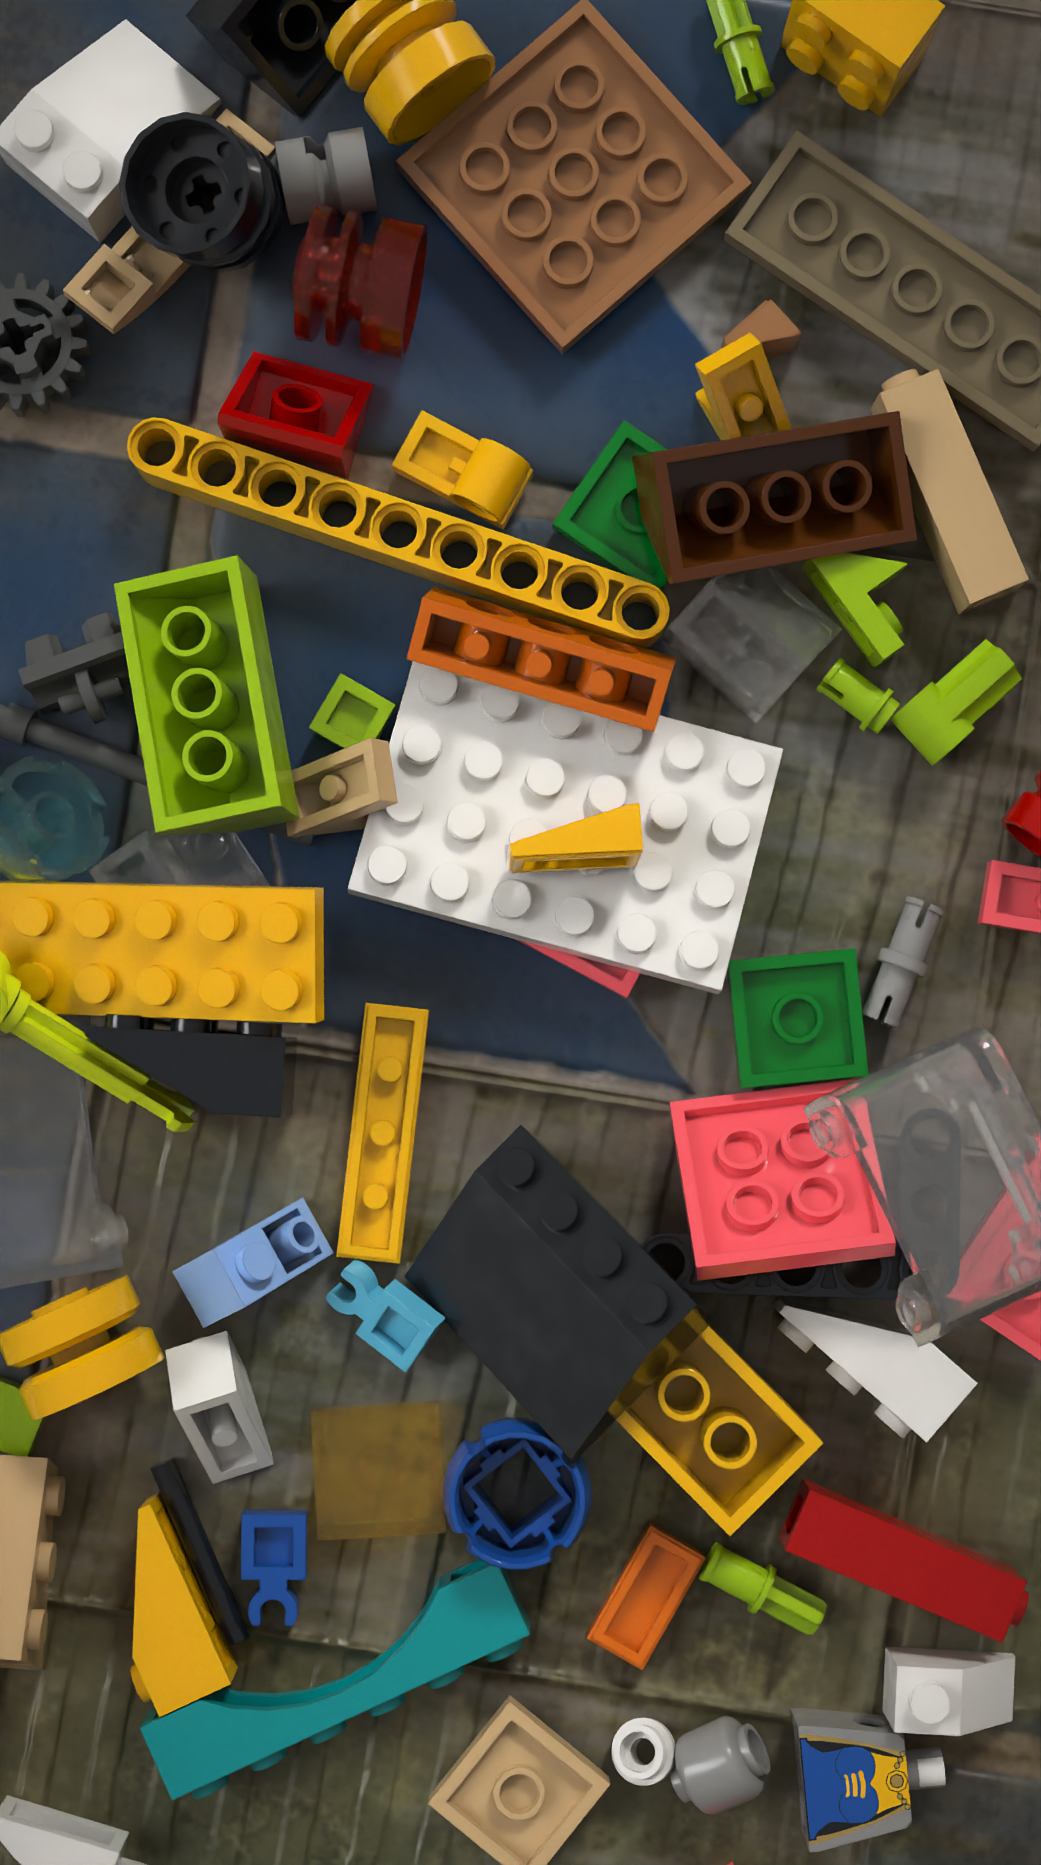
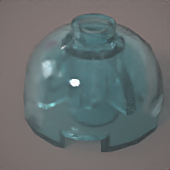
[0,756,109,882]

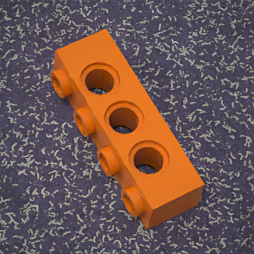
[406,586,677,732]

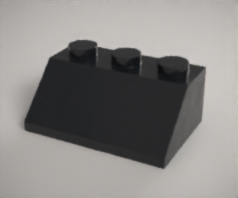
[186,0,357,117]

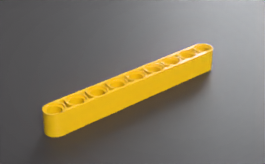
[127,417,670,648]

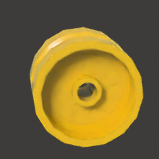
[0,1275,165,1420]

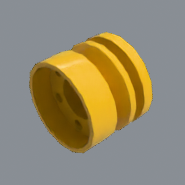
[324,0,495,146]

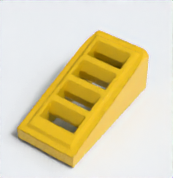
[508,803,643,873]

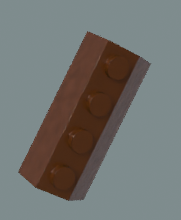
[632,411,917,584]

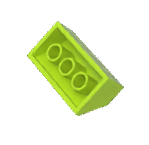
[114,555,300,835]

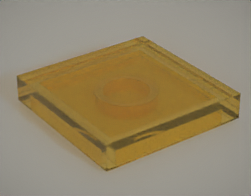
[310,1400,447,1541]

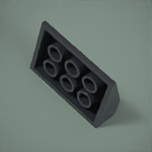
[404,1125,715,1461]

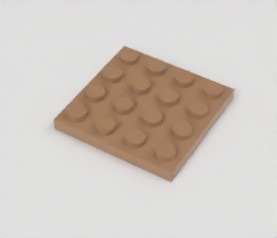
[396,0,752,355]

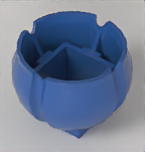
[443,1417,591,1570]

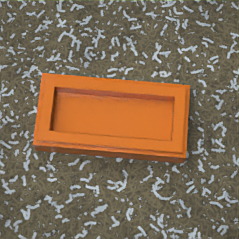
[586,1521,706,1670]

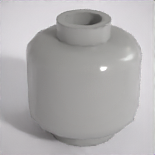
[669,1716,771,1816]

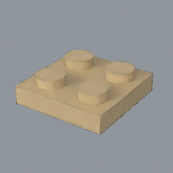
[428,1695,610,1865]

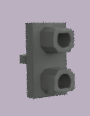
[18,612,130,724]

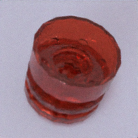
[292,204,428,360]

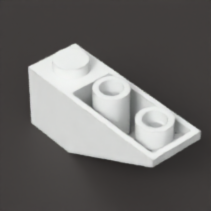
[772,1299,978,1443]

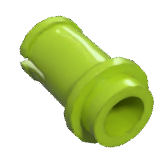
[816,657,900,734]

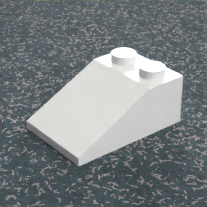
[0,19,222,243]

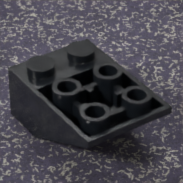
[86,1014,297,1117]

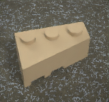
[0,1455,65,1671]

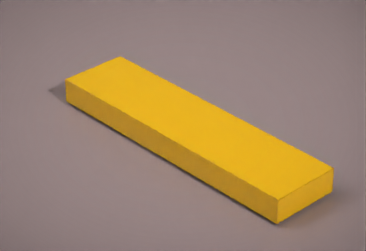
[336,1003,430,1264]

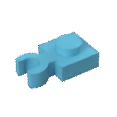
[326,1259,445,1373]

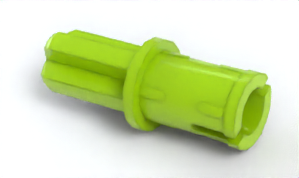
[706,0,775,105]
[698,1542,827,1635]

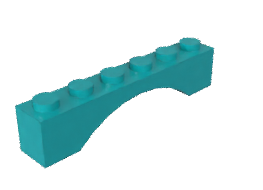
[140,1558,530,1800]

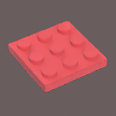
[670,1078,896,1281]

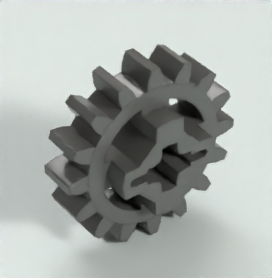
[0,273,92,417]

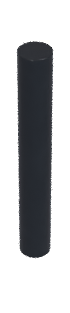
[150,1458,250,1647]

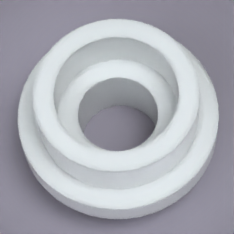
[611,1718,675,1786]

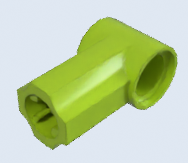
[890,639,1022,766]

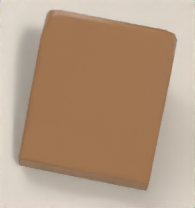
[721,299,802,358]

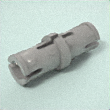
[862,896,945,1029]

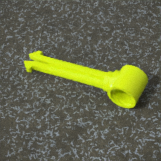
[0,951,195,1132]

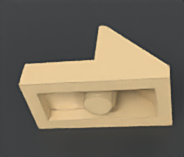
[286,738,398,838]

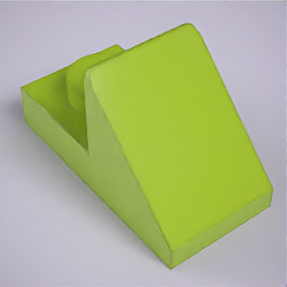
[801,553,908,669]

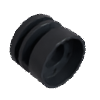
[119,112,285,273]

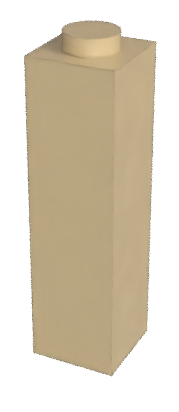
[870,369,1029,615]

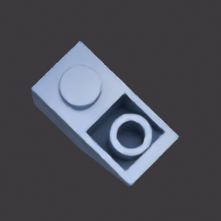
[172,1198,334,1328]

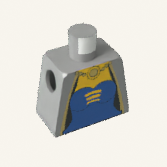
[791,1708,946,1852]

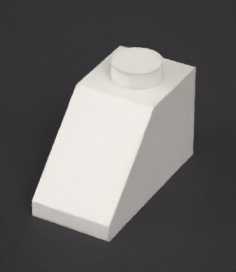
[165,1331,274,1484]
[882,1646,1015,1736]

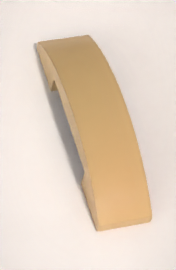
[63,108,276,334]

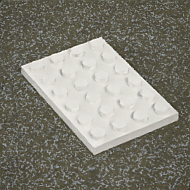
[348,661,783,994]

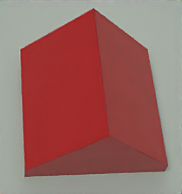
[217,351,374,479]

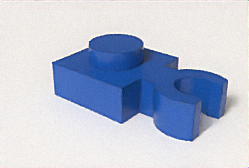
[241,1509,308,1626]

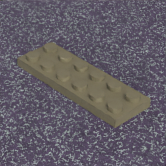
[723,130,1041,452]

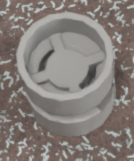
[275,127,377,225]

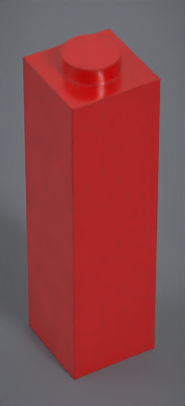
[778,1478,1029,1643]

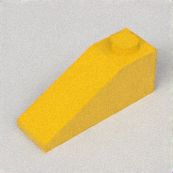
[130,1492,238,1717]

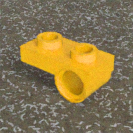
[392,410,533,530]

